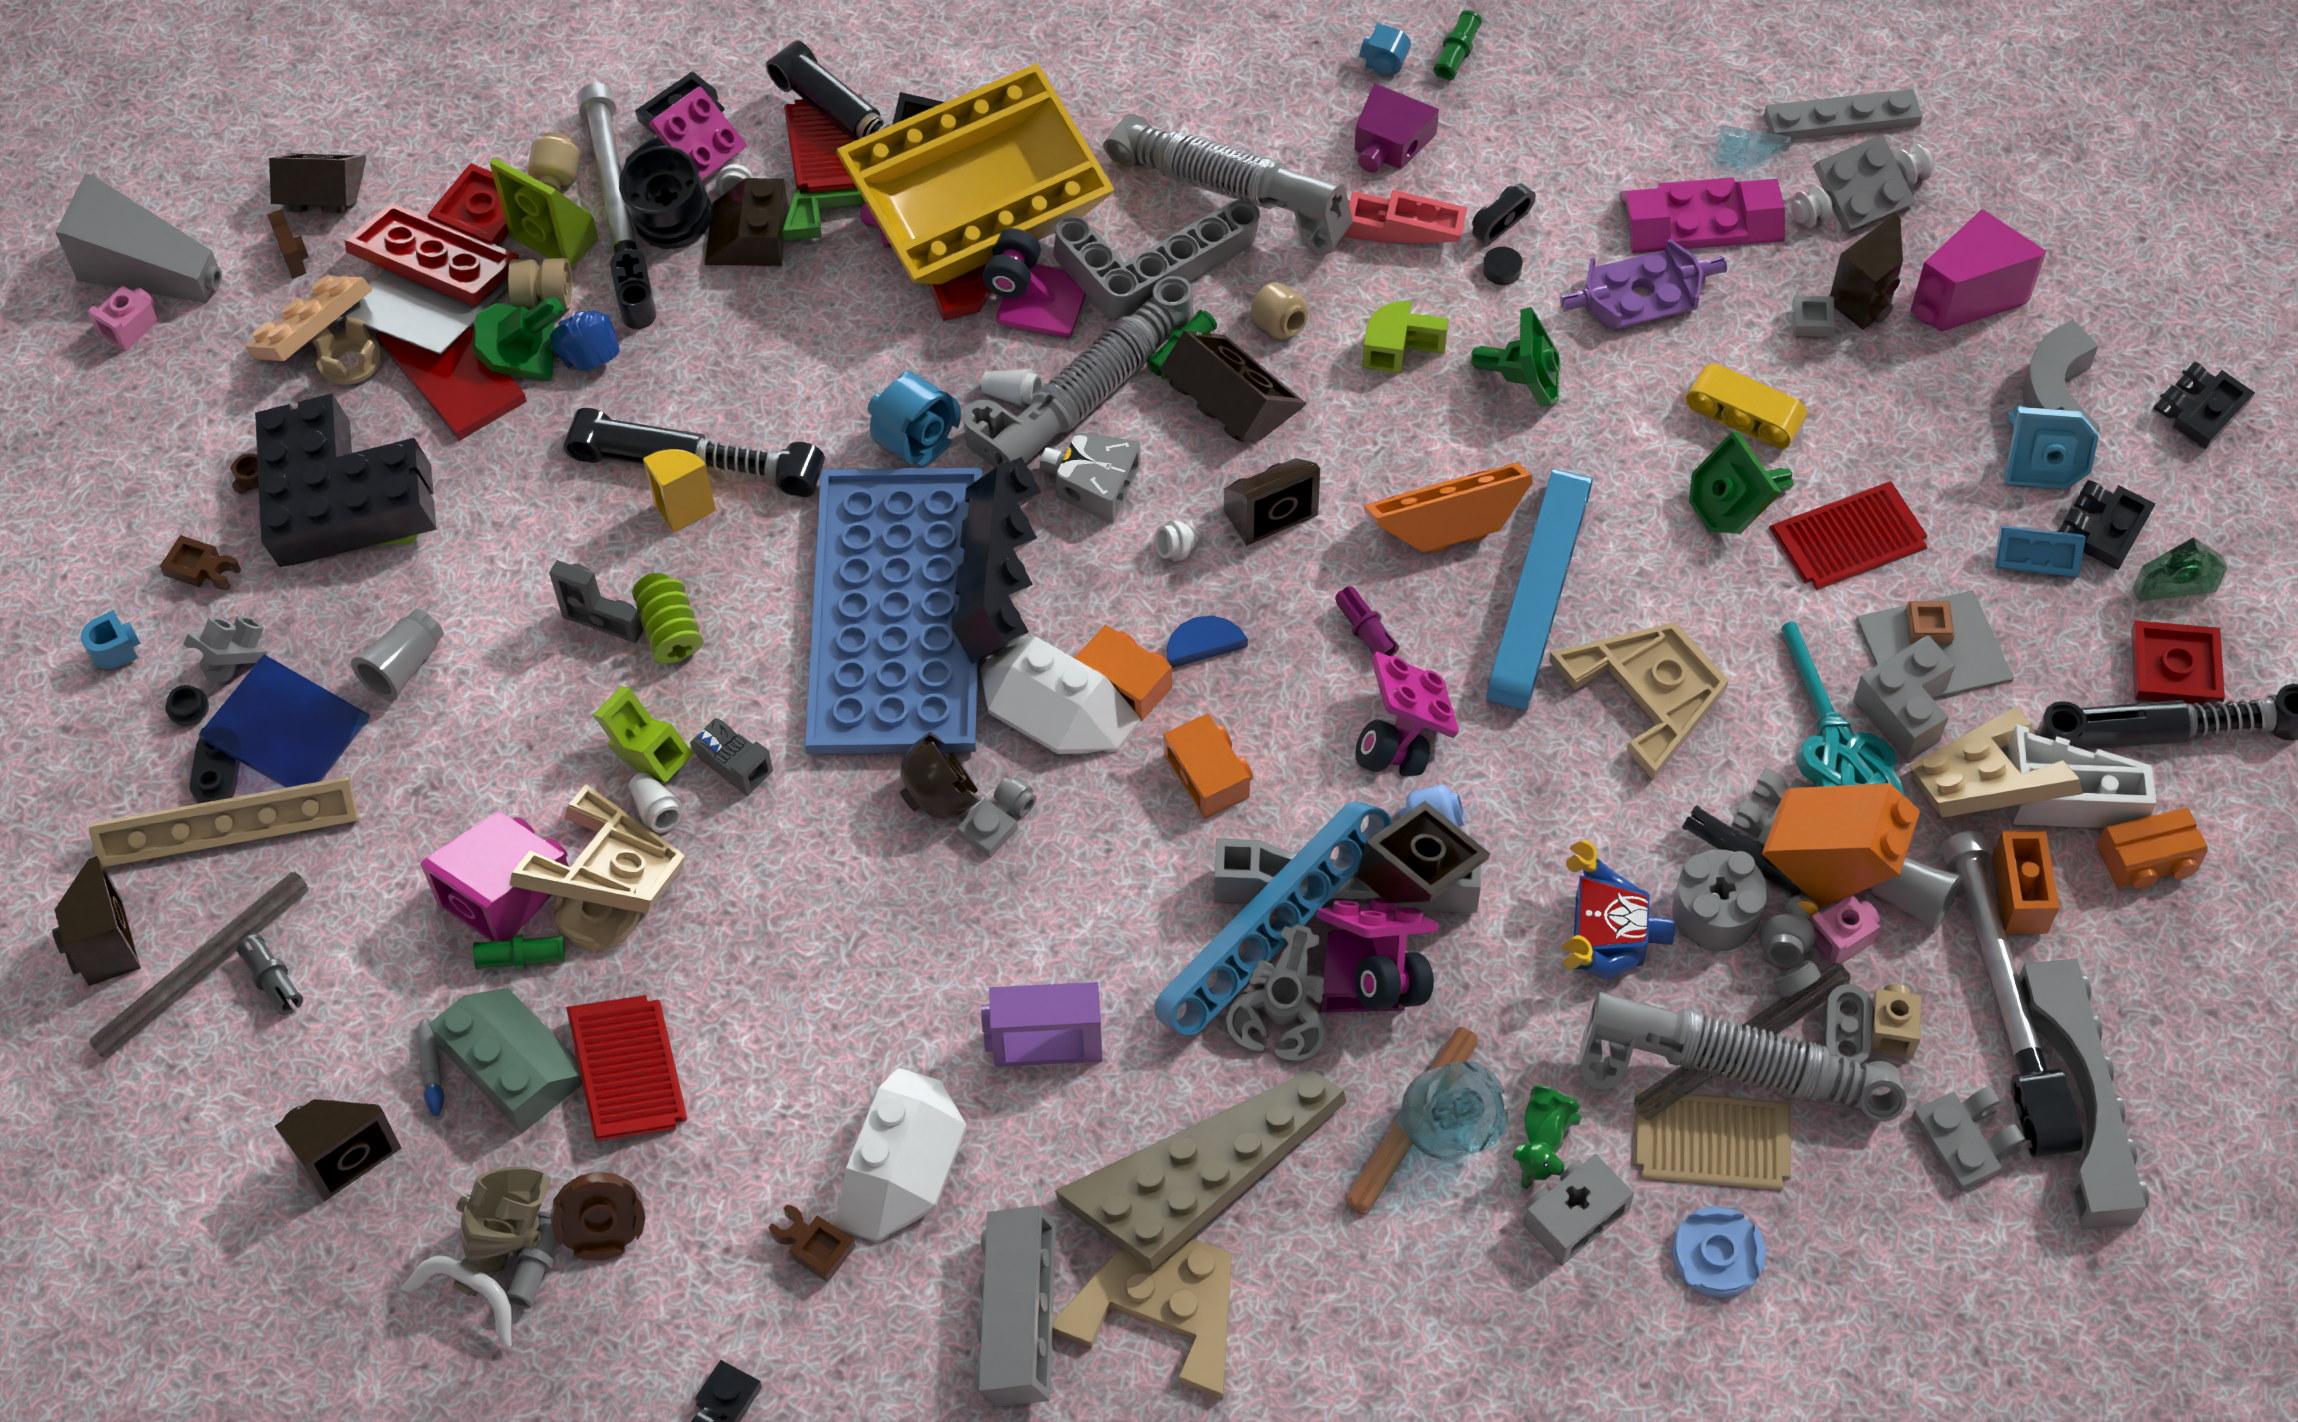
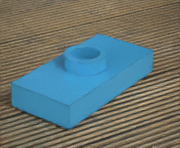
[1994,525,2086,578]

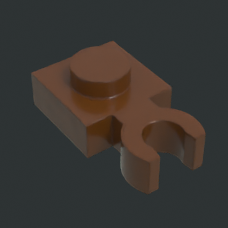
[267,209,309,279]
[160,535,241,590]
[768,1205,856,1282]

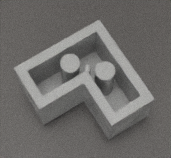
[1853,635,1955,761]

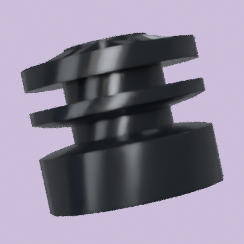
[619,146,712,249]

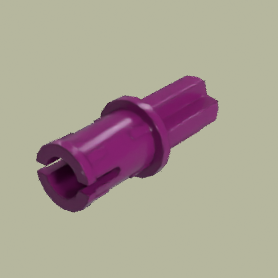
[1335,586,1400,657]

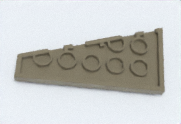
[1055,1069,1346,1271]

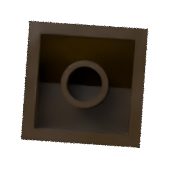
[269,153,366,213]
[705,178,789,266]
[1830,213,1903,330]
[1224,458,1320,546]
[52,856,141,986]
[275,1099,402,1202]

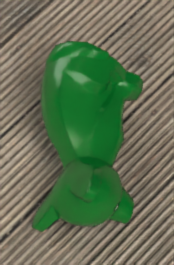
[1513,1085,1582,1189]

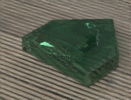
[2133,537,2228,601]

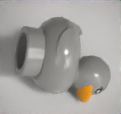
[1760,895,1818,967]

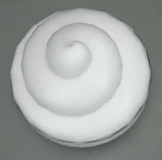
[716,164,753,196]
[1155,520,1199,562]

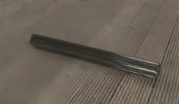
[89,872,309,1059]
[1633,963,1851,1120]

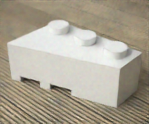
[2006,724,2157,828]

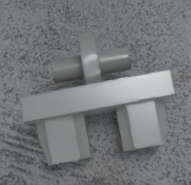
[183,616,267,682]

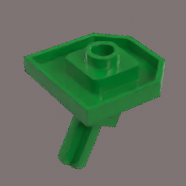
[472,296,564,381]
[1471,307,1561,407]
[1689,431,1794,534]

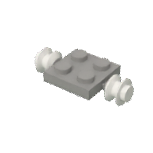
[1791,134,1934,234]

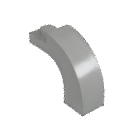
[2023,319,2100,432]

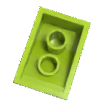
[489,158,599,269]

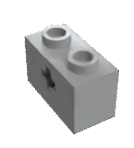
[1524,1153,1634,1266]

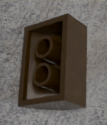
[1160,330,1306,442]

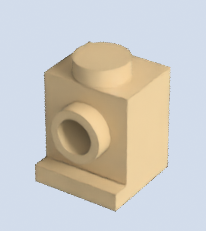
[1871,984,1922,1058]

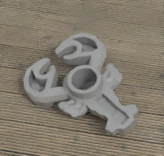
[1225,924,1328,1061]

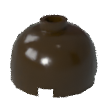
[900,732,981,819]

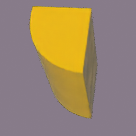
[643,449,716,533]

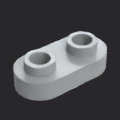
[1823,984,1873,1066]

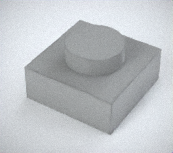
[1792,295,1836,337]

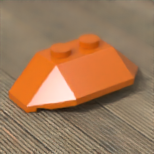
[1364,462,1533,553]

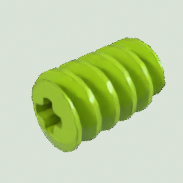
[632,573,704,664]

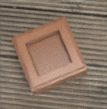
[1905,601,1955,644]

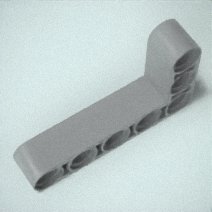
[1053,199,1260,320]

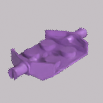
[1560,239,1727,329]

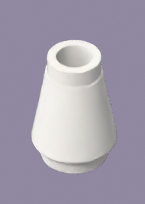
[981,369,1043,408]
[628,772,682,833]

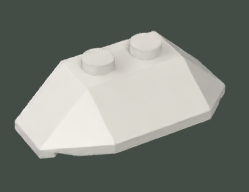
[980,637,1141,754]
[834,1068,967,1243]

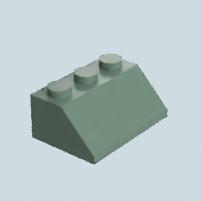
[429,988,582,1133]

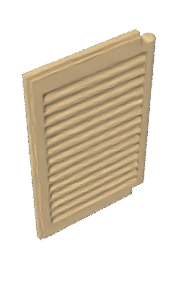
[1634,1090,1791,1191]

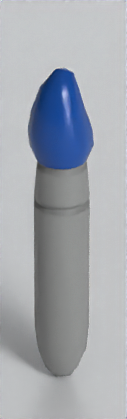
[417,1018,445,1116]

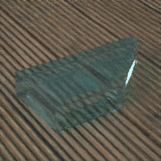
[1714,125,1791,168]

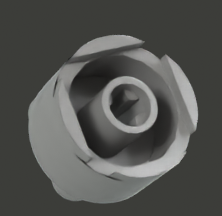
[1672,850,1767,951]

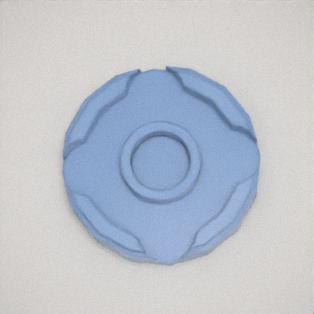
[1671,1206,1766,1298]

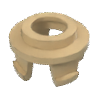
[312,317,382,385]

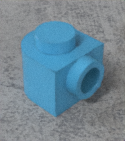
[1359,23,1411,75]
[81,610,141,669]

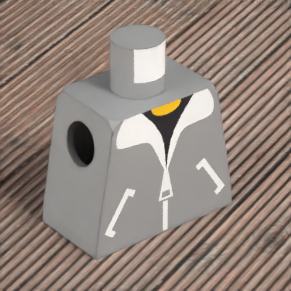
[1040,433,1141,523]

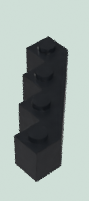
[951,457,1041,664]

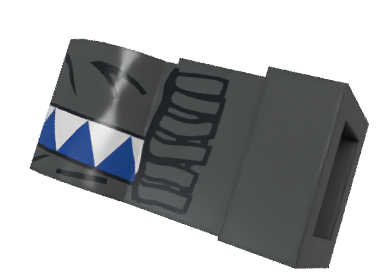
[690,718,773,796]

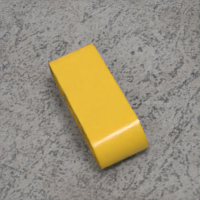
[1685,364,1808,449]

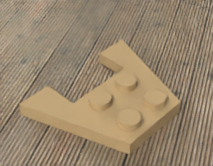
[1549,622,1729,780]
[1910,706,2083,818]
[509,784,685,914]
[1052,1238,1232,1400]

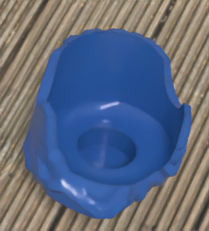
[550,310,620,371]

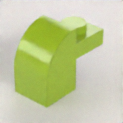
[1362,301,1449,373]
[593,686,694,783]

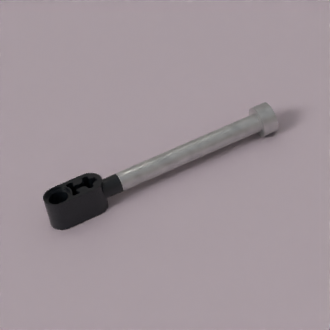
[576,83,656,329]
[1941,831,2083,1157]

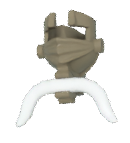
[401,1167,551,1348]

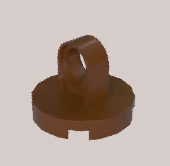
[551,1172,646,1261]

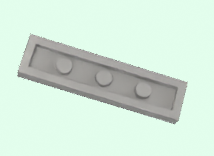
[1764,89,1922,142]

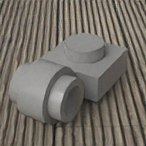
[957,777,1037,858]

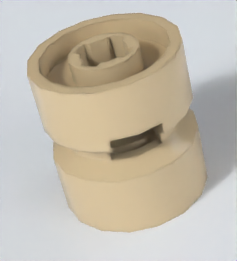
[508,258,572,309]

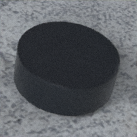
[1483,246,1523,285]

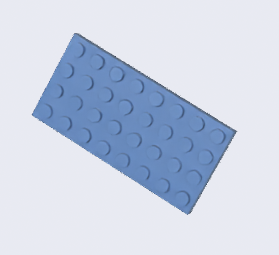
[805,467,983,754]

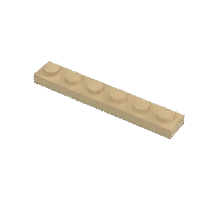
[88,776,359,867]

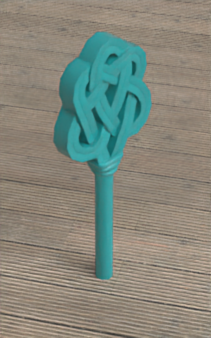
[1781,621,1905,796]

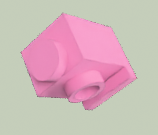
[87,285,158,351]
[1810,895,1880,968]

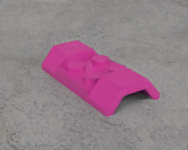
[1619,177,1785,253]

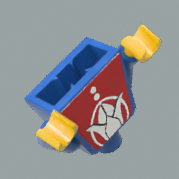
[1561,840,1675,980]

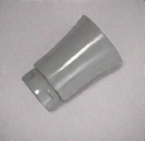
[351,609,444,701]
[1867,857,1962,931]

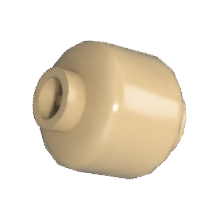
[527,132,580,191]
[1250,282,1308,340]

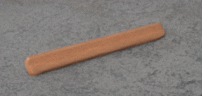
[1347,1027,1478,1214]

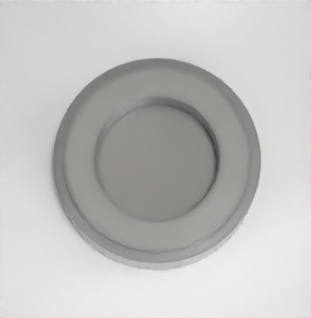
[1774,960,1821,997]

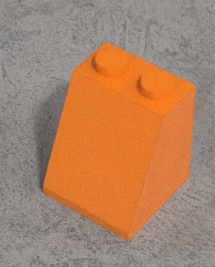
[1762,783,1920,908]

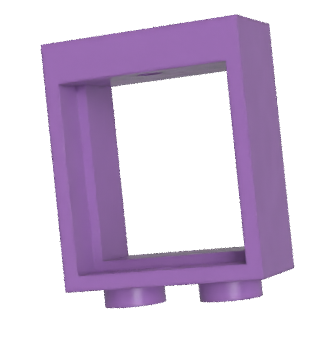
[981,982,1103,1067]

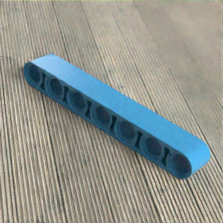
[1486,468,1593,711]
[1154,801,1392,1036]

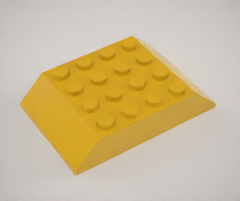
[836,63,1115,284]

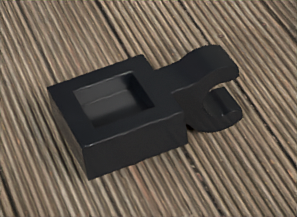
[691,1360,762,1422]

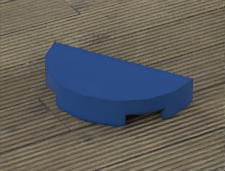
[1167,615,1248,668]

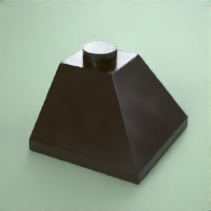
[1356,801,1490,903]

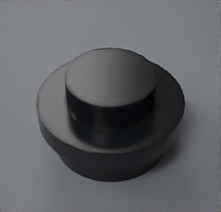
[165,685,209,726]

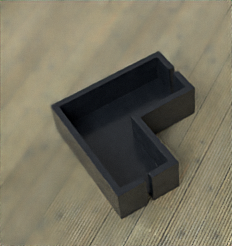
[255,393,437,567]

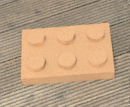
[244,275,372,361]

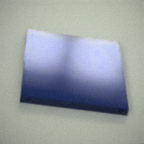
[199,654,370,788]

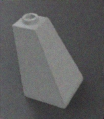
[55,174,222,303]

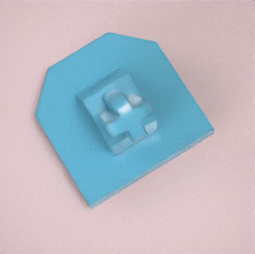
[2004,405,2099,489]

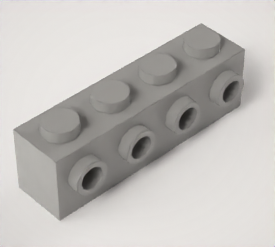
[975,1205,1056,1407]

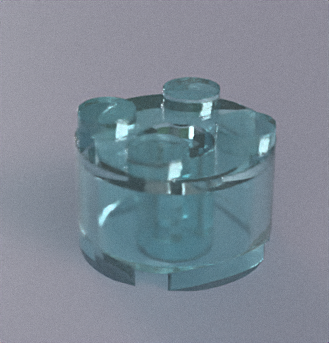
[1398,1061,1508,1161]

